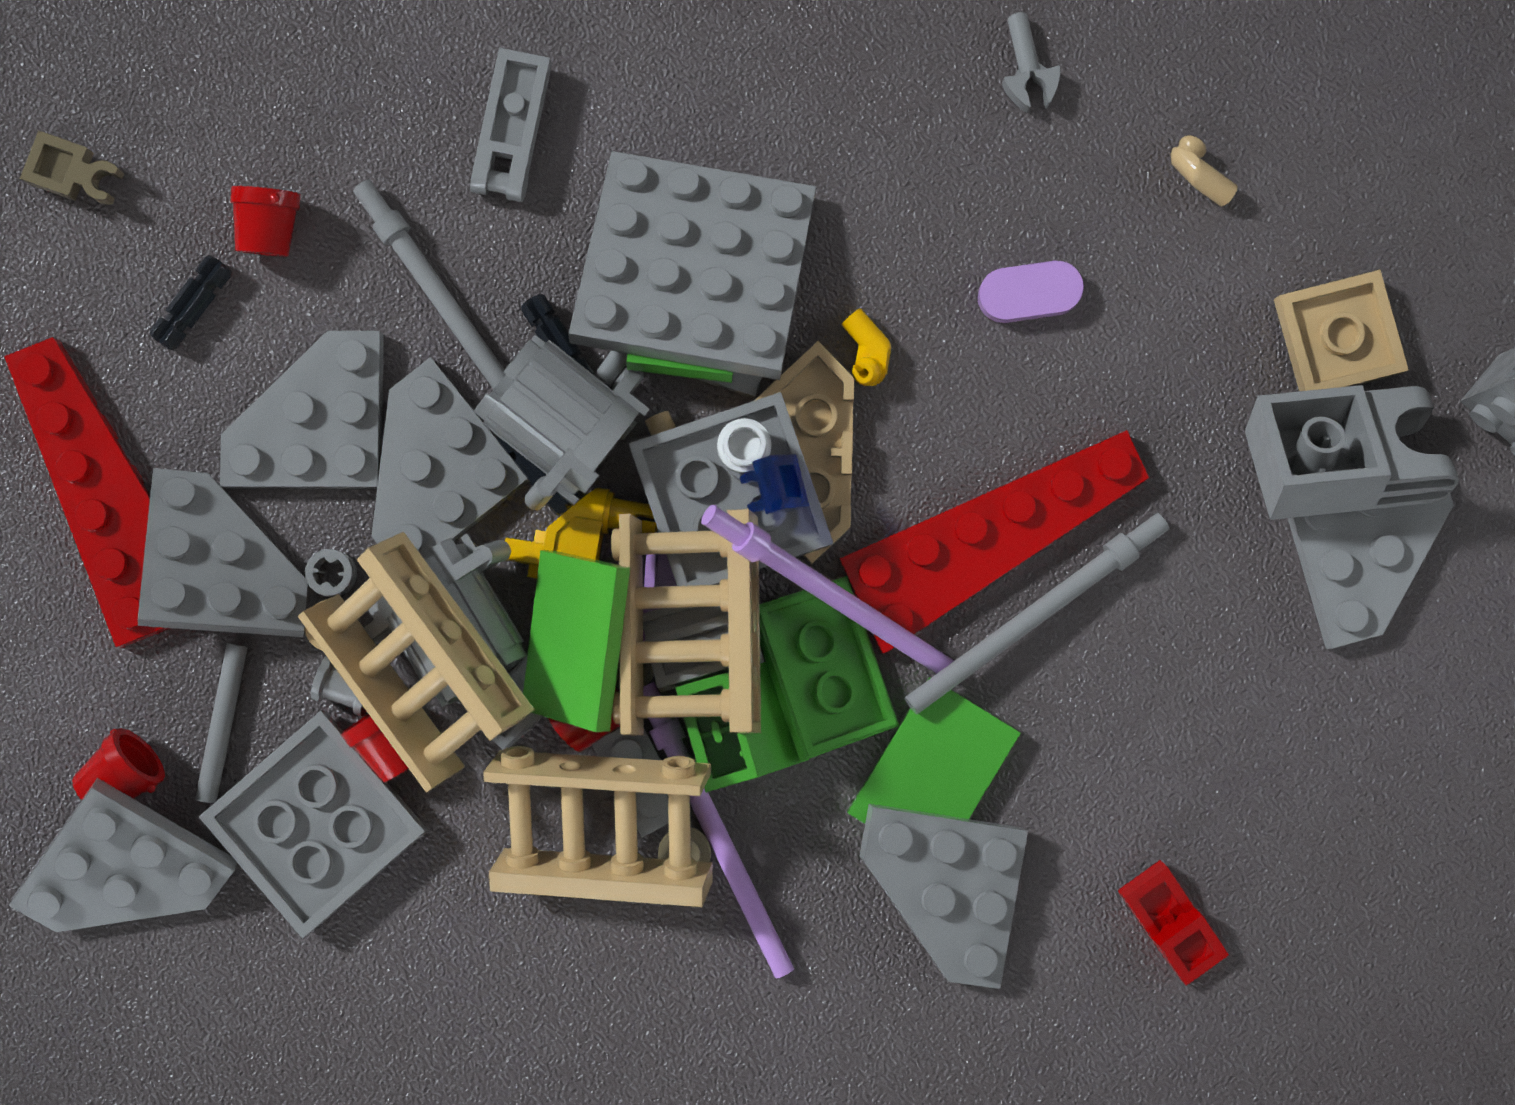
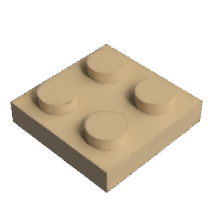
[1274,270,1409,391]

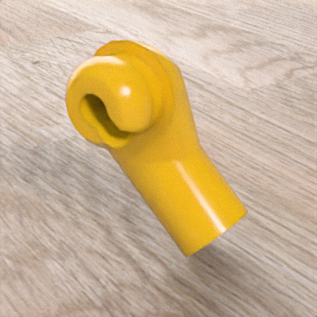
[842,308,891,386]

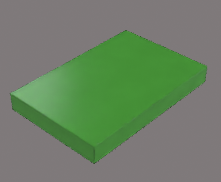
[523,550,630,732]
[759,576,899,761]
[847,677,1021,824]

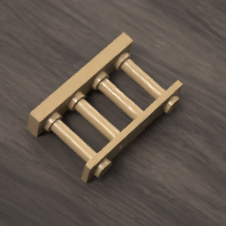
[611,509,761,736]
[298,532,535,793]
[483,746,713,907]

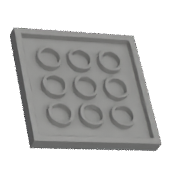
[568,151,816,380]

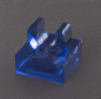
[740,454,810,514]

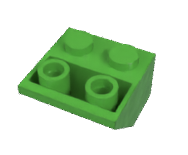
[675,662,809,793]

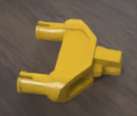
[505,487,657,579]

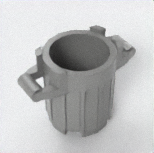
[474,335,650,510]
[363,533,528,707]

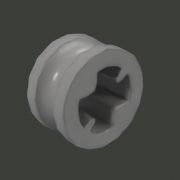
[305,549,357,597]

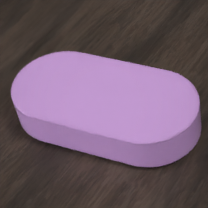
[978,261,1083,323]

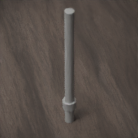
[353,179,505,389]
[904,513,1169,715]

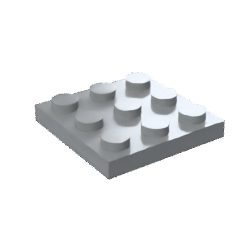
[629,392,834,586]
[199,710,428,939]

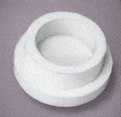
[717,418,771,473]

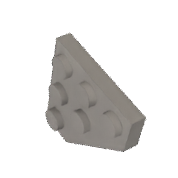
[220,331,384,489]
[371,357,528,559]
[138,468,308,637]
[1288,494,1454,649]
[8,778,237,932]
[860,804,1028,989]

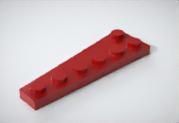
[4,337,170,648]
[839,430,1149,654]

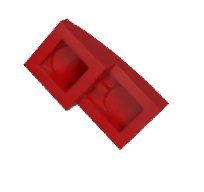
[1117,860,1229,986]

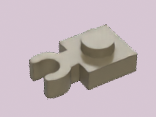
[20,130,124,205]

